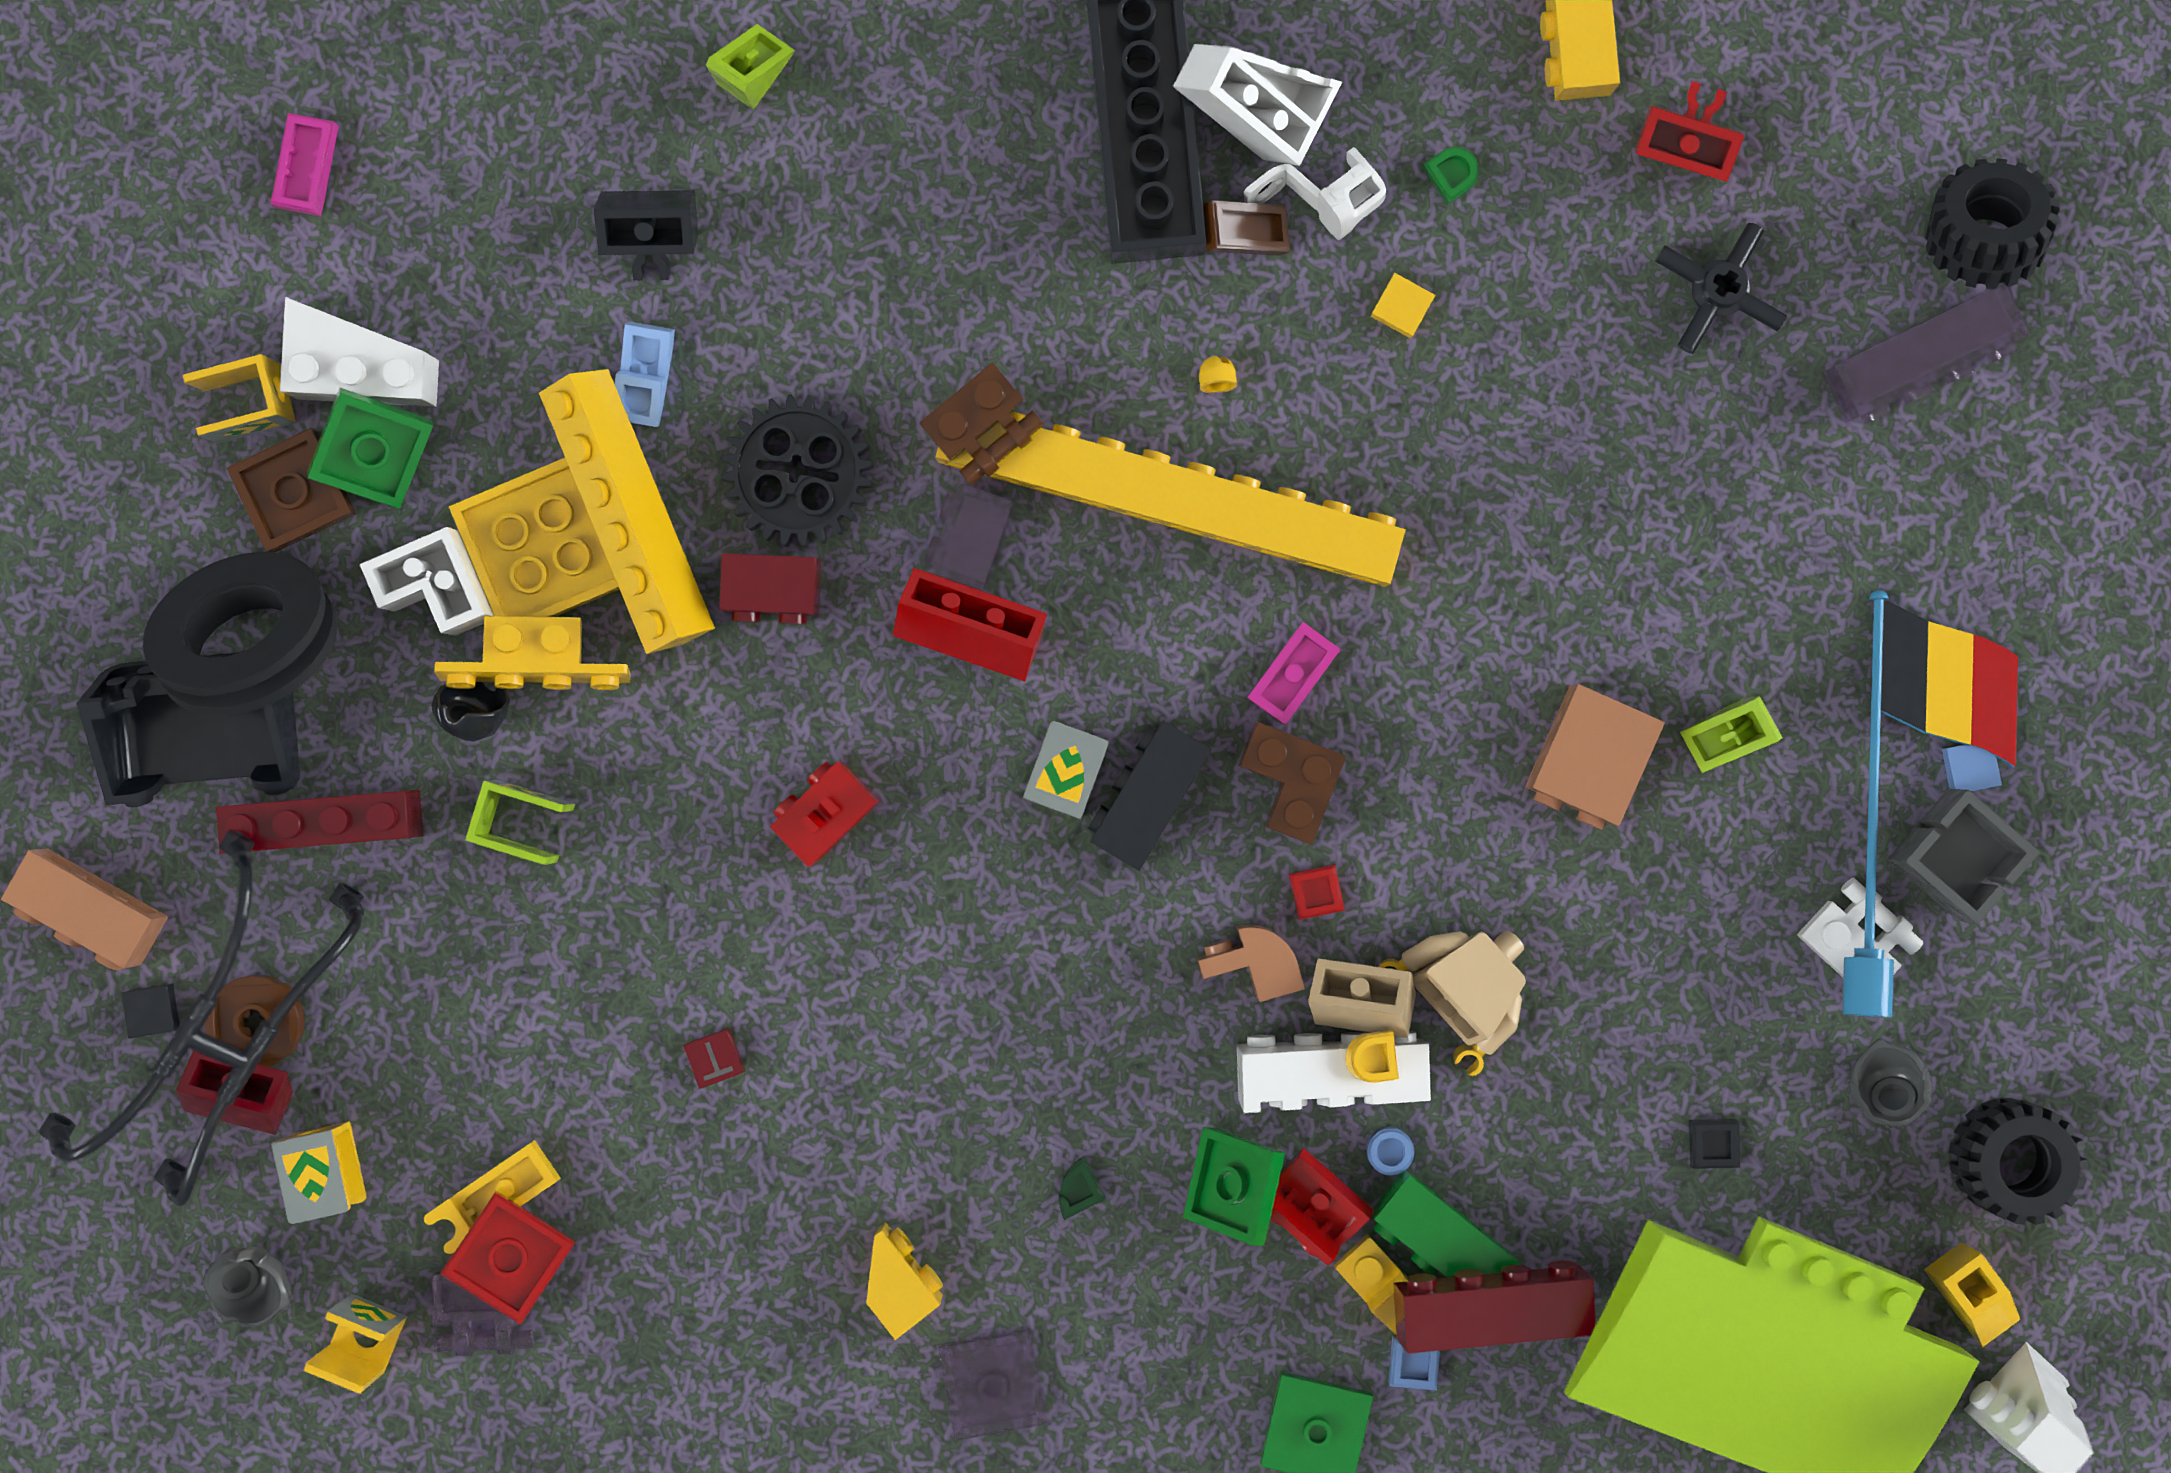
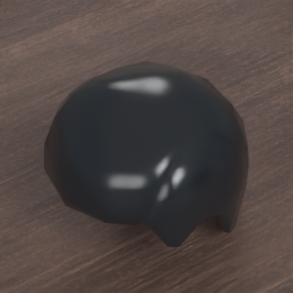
[431,682,510,742]

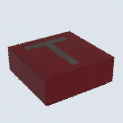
[683,1028,745,1089]

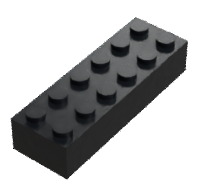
[1086,0,1206,264]

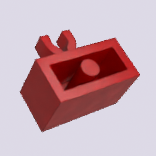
[1634,81,1745,182]
[770,761,881,868]

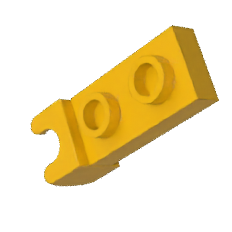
[424,1140,561,1254]

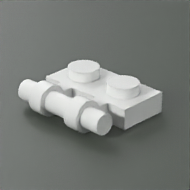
[1797,877,1923,977]

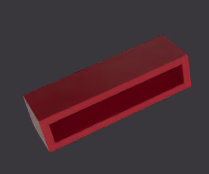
[216,790,424,854]
[1393,1260,1596,1354]

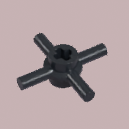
[1655,222,1787,354]

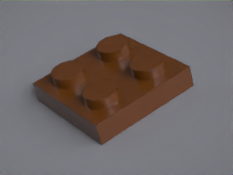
[227,428,356,552]

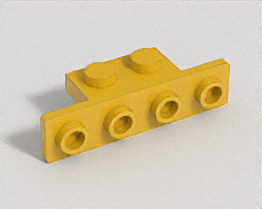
[434,616,630,690]

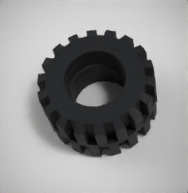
[1925,158,2060,289]
[1949,1098,2088,1225]

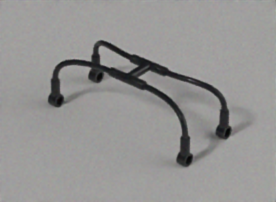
[39,829,364,1206]

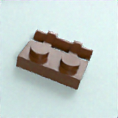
[920,362,1044,485]

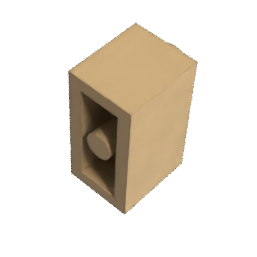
[1308,959,1416,1038]

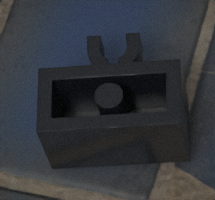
[594,190,698,281]

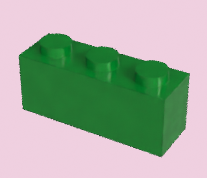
[1372,1170,1521,1278]

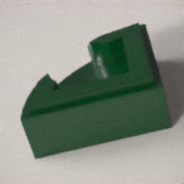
[1059,1155,1106,1220]

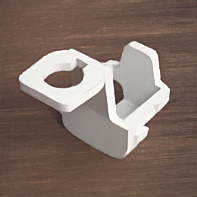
[1244,147,1386,240]

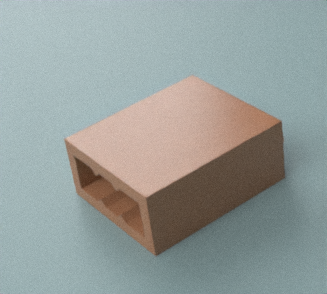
[1525,684,1665,830]

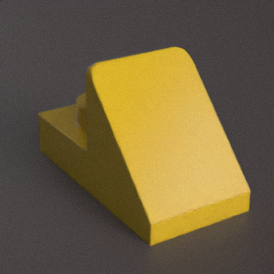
[1334,1234,1407,1334]

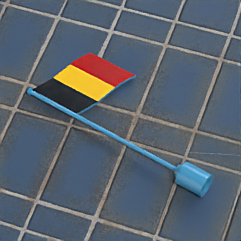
[1842,590,2018,1018]

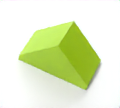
[706,24,795,110]
[1680,696,1782,773]

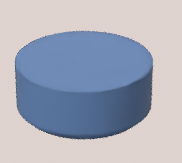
[1366,1126,1414,1175]

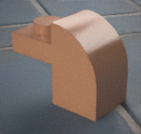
[1196,925,1305,1002]

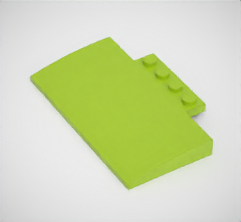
[1564,1216,1980,1473]

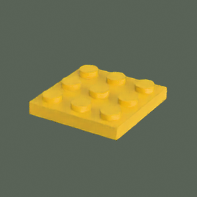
[449,458,619,617]

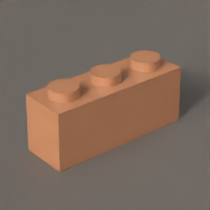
[1,848,169,971]

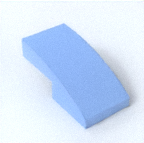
[615,321,675,427]

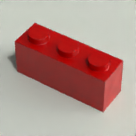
[893,568,1047,682]

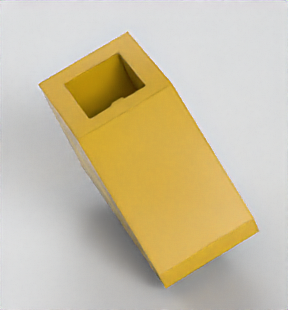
[866,1222,943,1340]
[1924,1242,2020,1347]

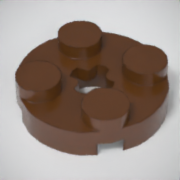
[205,975,305,1067]

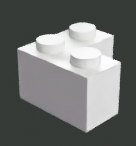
[360,527,494,636]

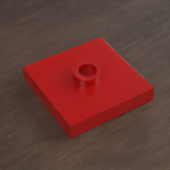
[440,1191,576,1325]

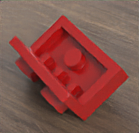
[1270,1148,1374,1265]

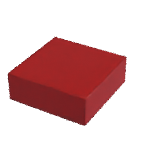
[1289,864,1345,920]

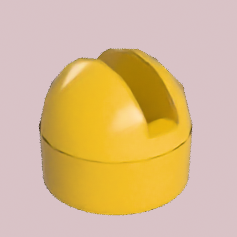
[1199,356,1237,393]

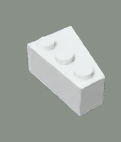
[1173,44,1342,166]
[280,297,439,407]
[1964,1342,2093,1473]

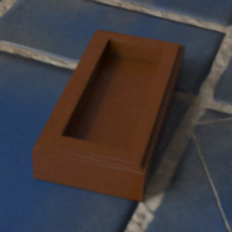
[1203,200,1290,255]

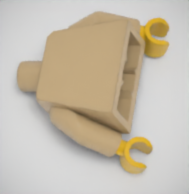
[1379,931,1526,1076]

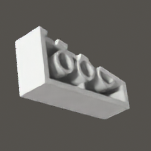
[1237,1031,1430,1113]

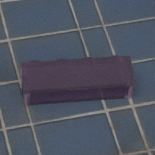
[1822,283,2030,425]

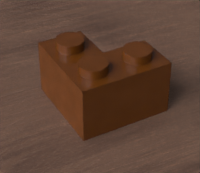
[1238,722,1346,845]

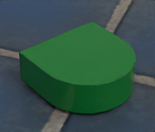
[1422,147,1479,205]

